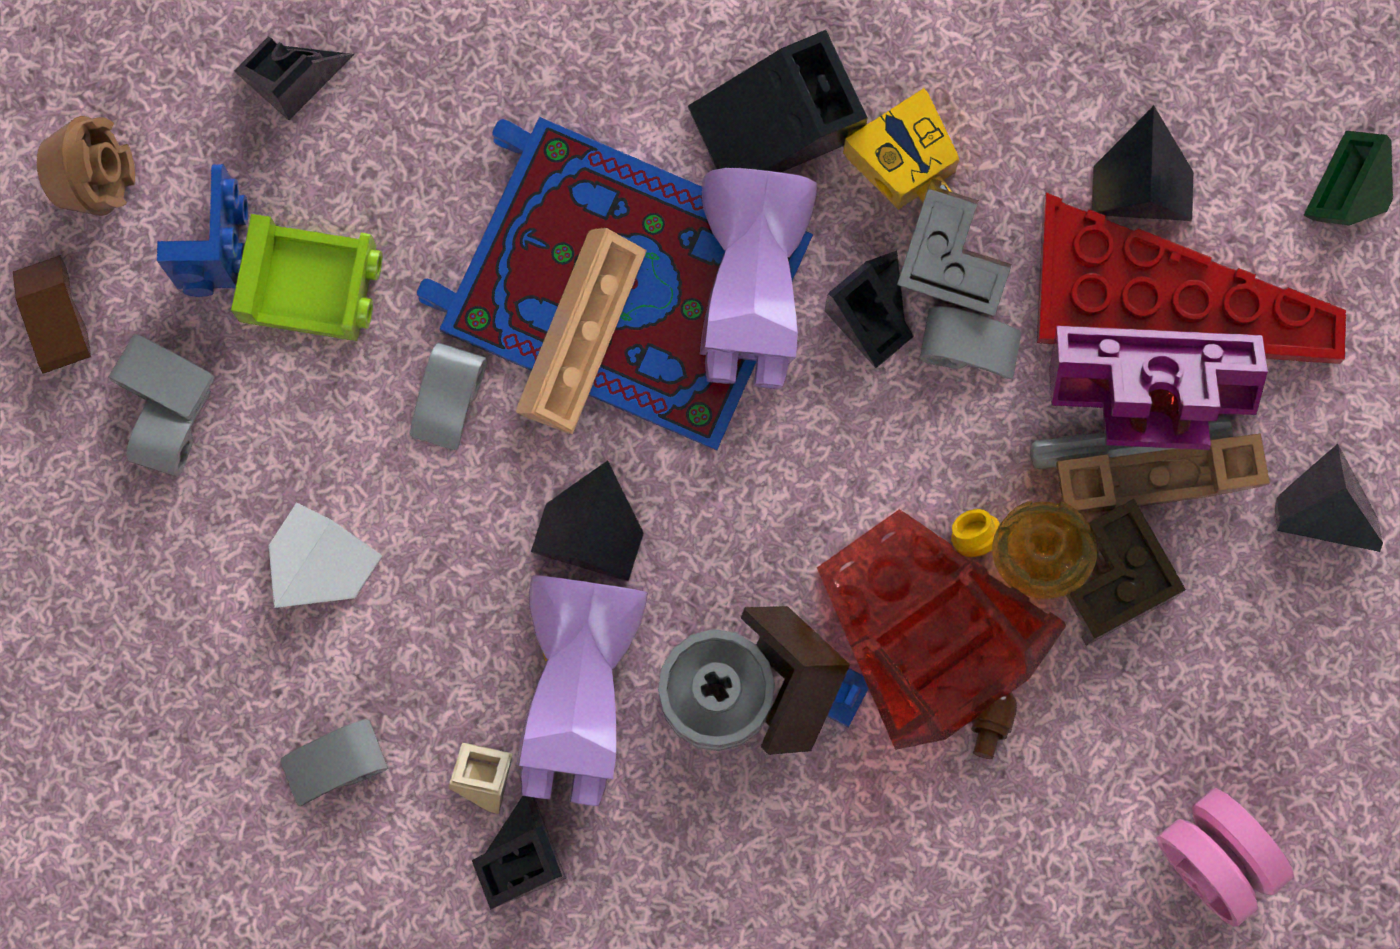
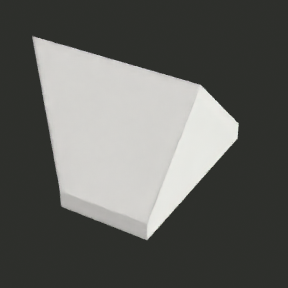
[268,502,382,608]

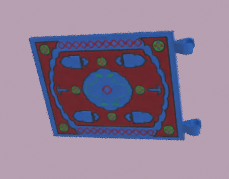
[417,117,813,450]

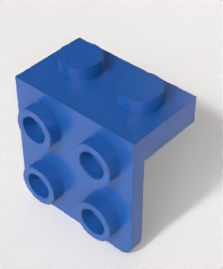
[157,164,248,297]

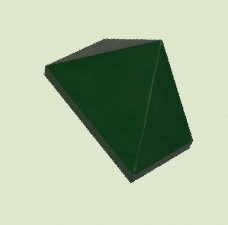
[1304,131,1393,226]

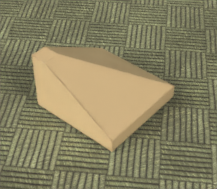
[449,742,513,814]

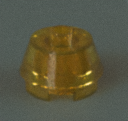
[992,501,1097,600]

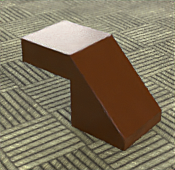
[13,255,91,374]

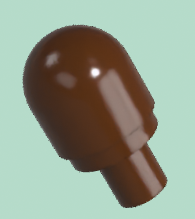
[971,686,1017,759]

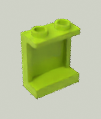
[231,214,383,341]

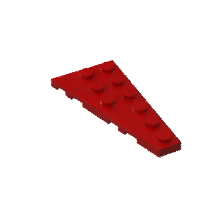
[1037,192,1346,364]

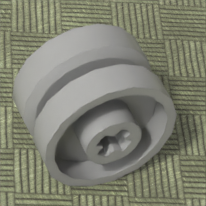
[658,629,775,751]

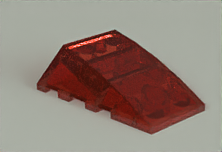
[817,509,1066,750]

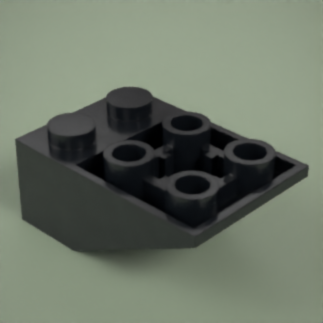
[688,30,868,172]

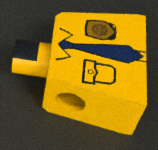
[843,88,959,210]

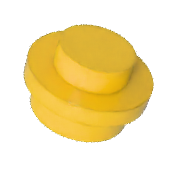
[951,509,1003,557]

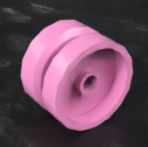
[1156,788,1294,927]

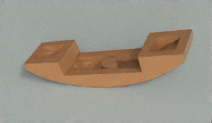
[1056,433,1270,514]

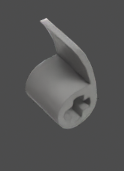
[920,306,1021,379]
[108,334,214,419]
[410,343,487,450]
[126,389,211,477]
[281,719,388,806]

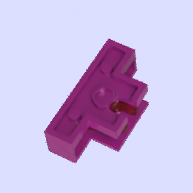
[1049,326,1268,450]

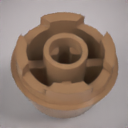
[36,116,135,216]

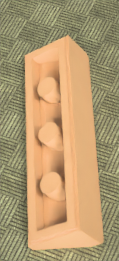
[516,228,647,434]

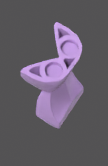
[700,168,817,389]
[516,575,648,806]

